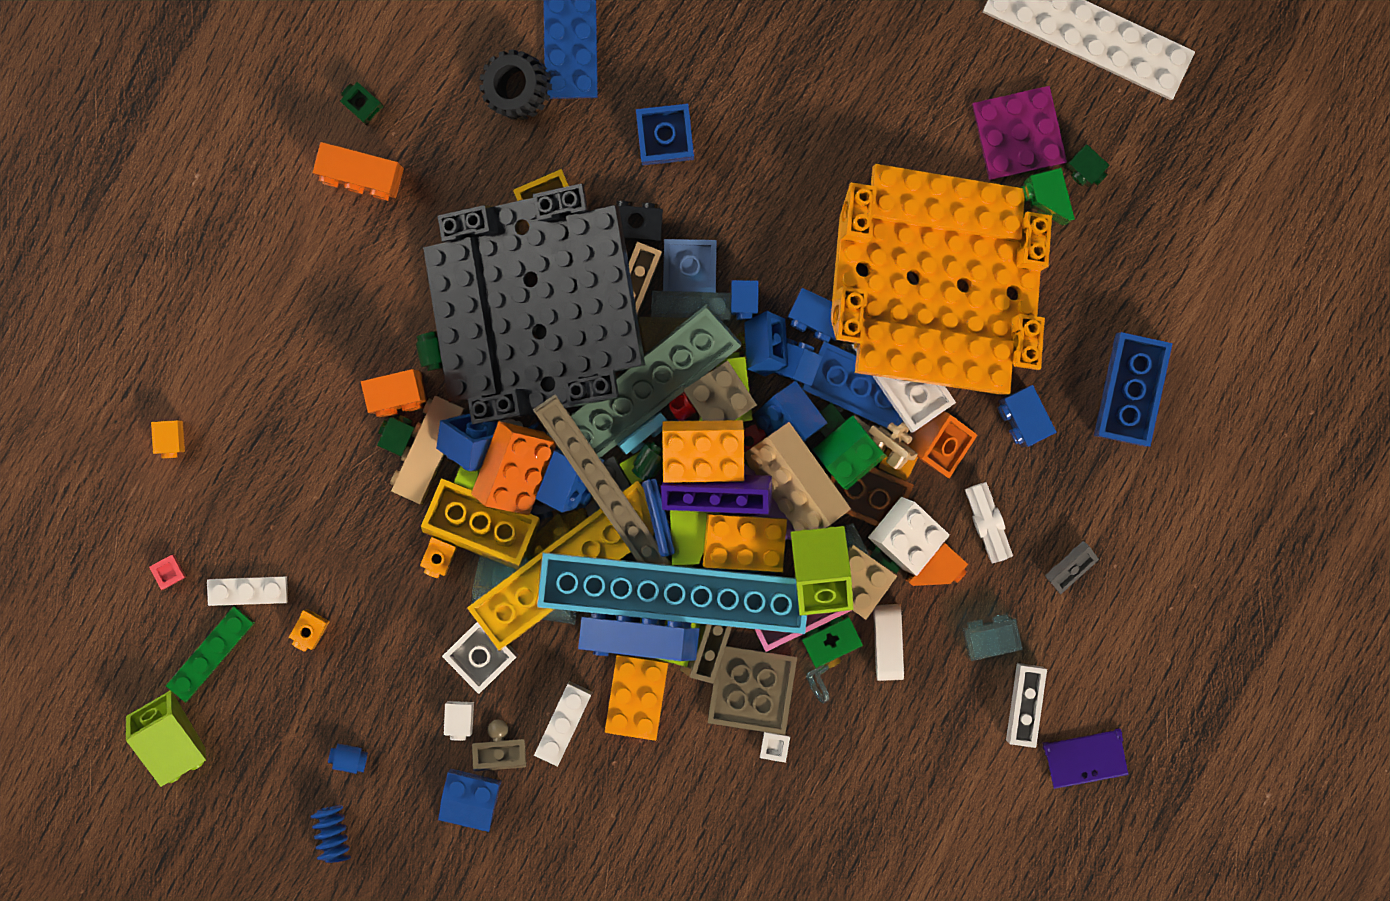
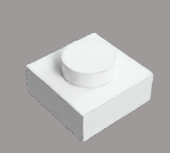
[760,732,790,763]

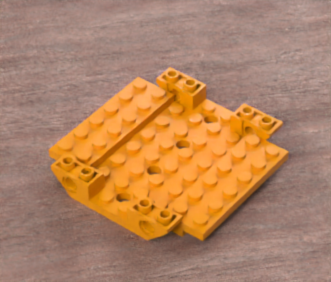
[831,164,1052,395]

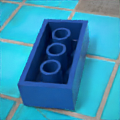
[1094,332,1173,447]
[578,613,699,661]

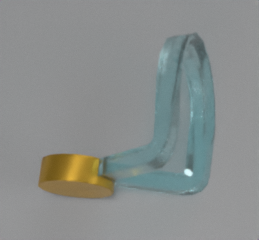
[806,658,841,704]

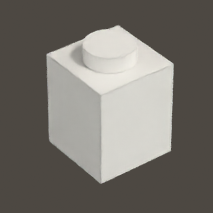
[444,701,474,740]

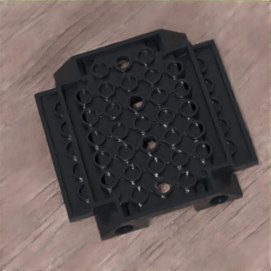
[423,183,645,424]

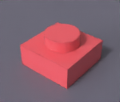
[149,554,186,590]

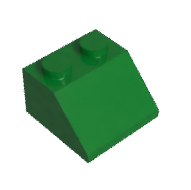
[1021,168,1075,225]
[812,416,887,490]

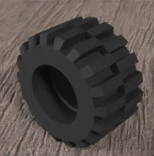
[479,50,552,120]

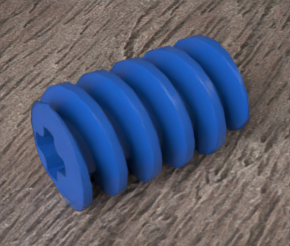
[311,805,351,863]

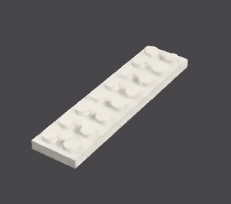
[983,0,1195,100]

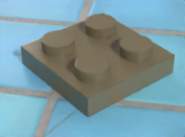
[683,361,757,421]

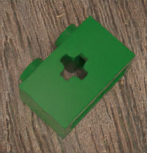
[801,615,863,668]

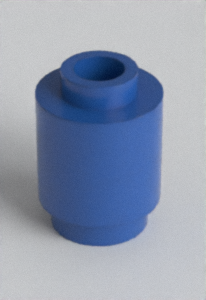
[328,743,368,774]

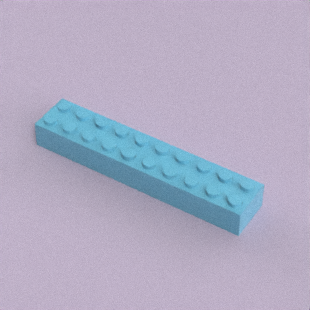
[537,552,807,634]

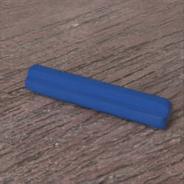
[642,479,675,557]

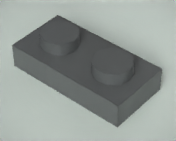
[1045,541,1099,595]

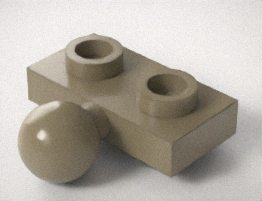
[472,719,527,772]

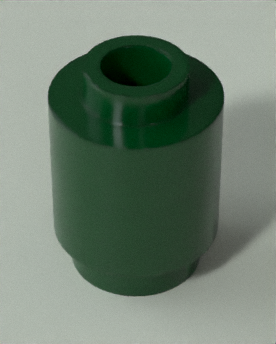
[415,331,443,371]
[632,441,663,481]

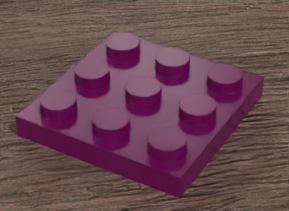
[972,86,1067,181]

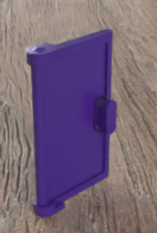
[1043,728,1128,789]

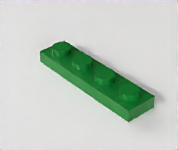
[166,606,255,703]

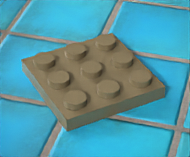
[707,646,797,735]

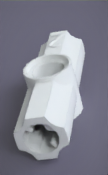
[964,482,1013,564]

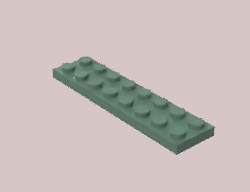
[546,304,741,458]

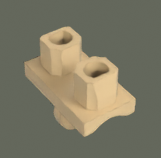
[869,422,918,469]

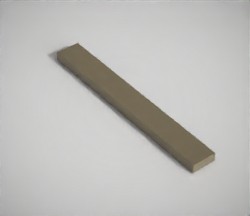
[533,395,672,565]

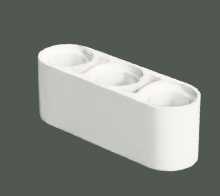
[874,604,904,681]

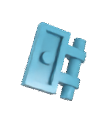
[617,412,667,454]

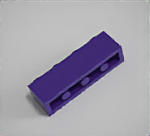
[661,475,772,514]

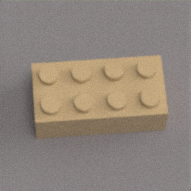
[744,422,851,531]

